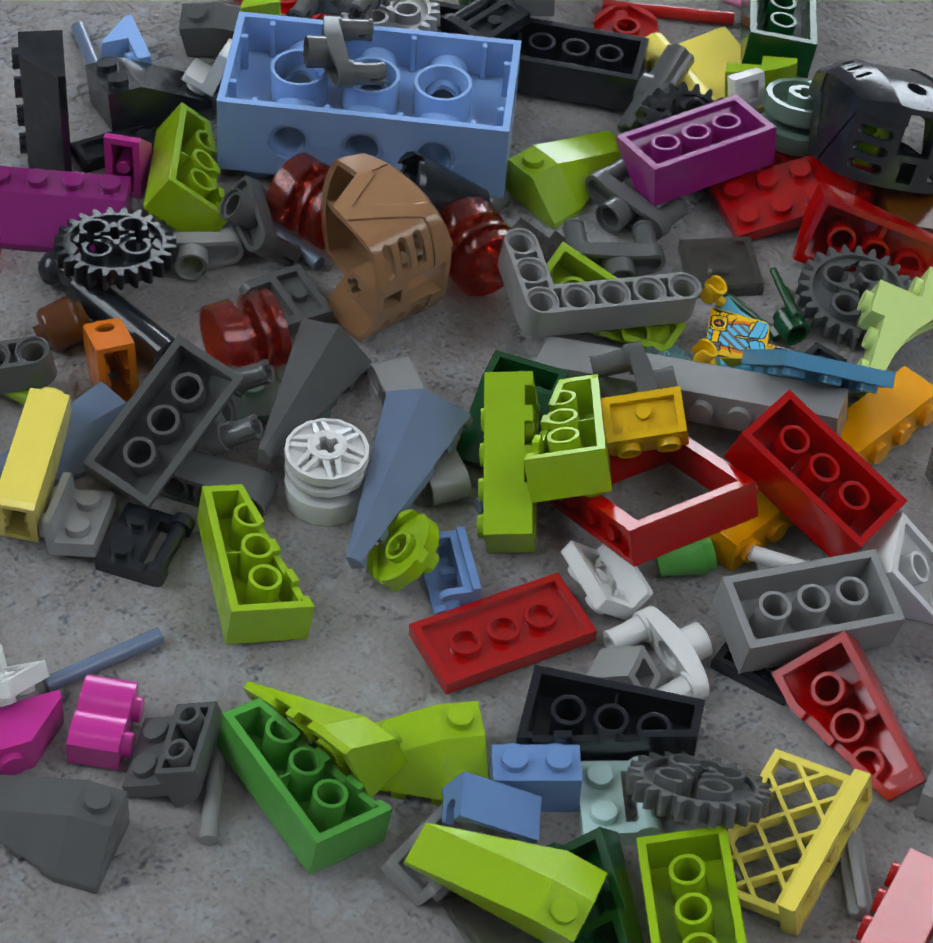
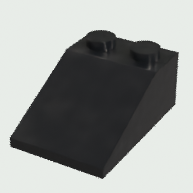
[85,57,212,132]

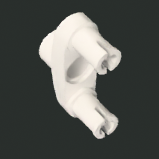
[603,606,713,699]

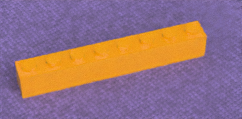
[706,366,933,572]

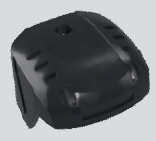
[808,59,933,194]

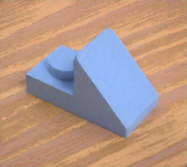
[101,15,152,64]

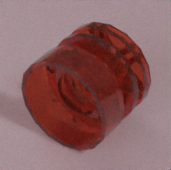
[266,152,330,249]
[440,197,512,297]
[199,287,292,368]

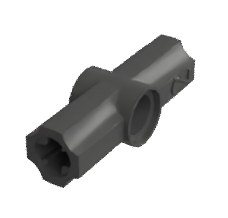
[617,43,694,133]

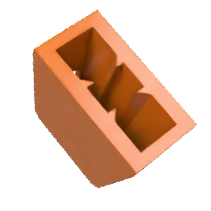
[82,318,139,402]

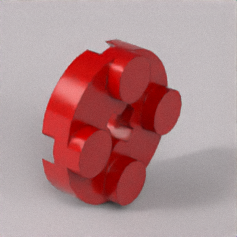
[593,5,659,37]

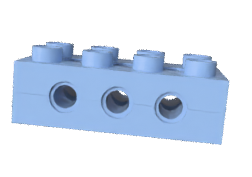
[216,11,521,199]

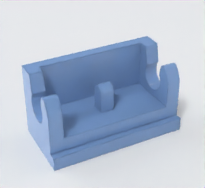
[422,526,482,615]
[442,771,542,844]

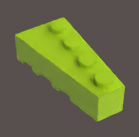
[523,374,612,503]

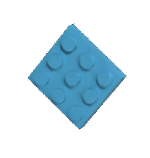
[741,349,896,394]

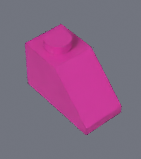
[103,133,152,199]
[0,690,64,775]

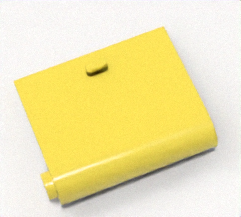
[645,26,765,112]

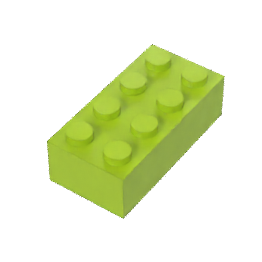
[636,825,747,943]

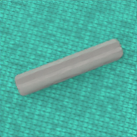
[839,826,873,921]

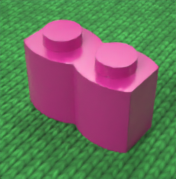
[66,674,145,771]

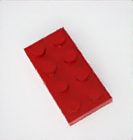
[710,155,871,245]
[409,572,597,695]

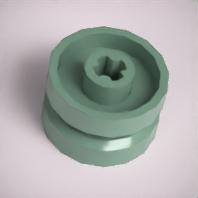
[762,78,814,157]

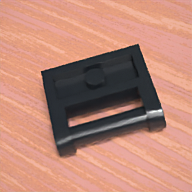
[439,0,531,39]
[95,502,196,587]

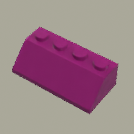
[616,94,776,206]
[0,165,132,254]

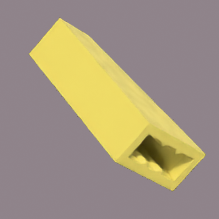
[0,387,72,543]

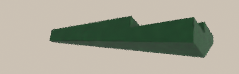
[546,827,644,943]

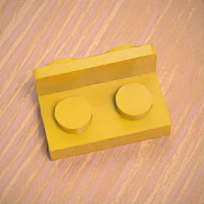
[601,386,689,459]

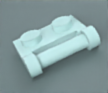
[578,755,662,843]

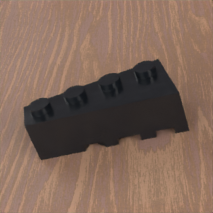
[516,665,705,761]

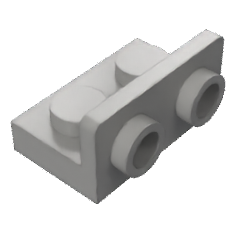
[39,472,117,557]

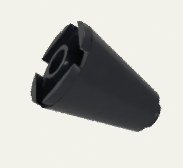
[397,151,493,225]

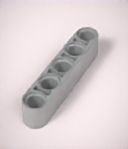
[368,355,471,507]

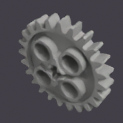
[328,0,440,32]

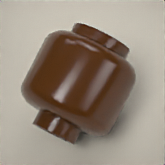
[32,297,91,353]

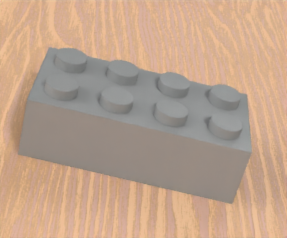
[712,549,905,674]

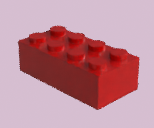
[724,389,908,557]

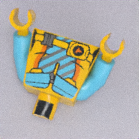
[691,275,790,372]

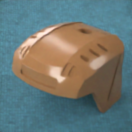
[321,153,453,341]

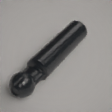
[38,251,175,369]

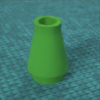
[655,537,717,578]

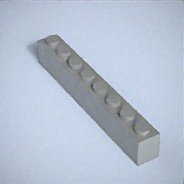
[535,336,849,436]

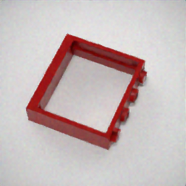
[550,437,759,567]

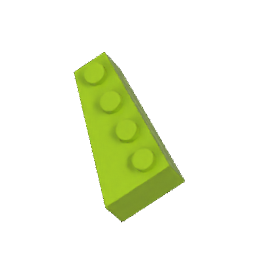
[143,102,228,232]
[477,371,540,553]
[197,484,315,645]

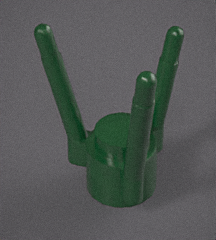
[728,267,810,346]

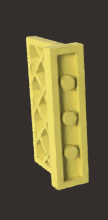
[727,749,873,937]

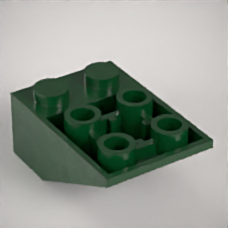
[456,350,569,469]

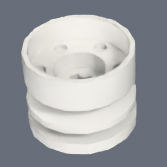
[284,418,369,526]

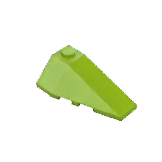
[505,130,622,230]
[403,823,607,943]

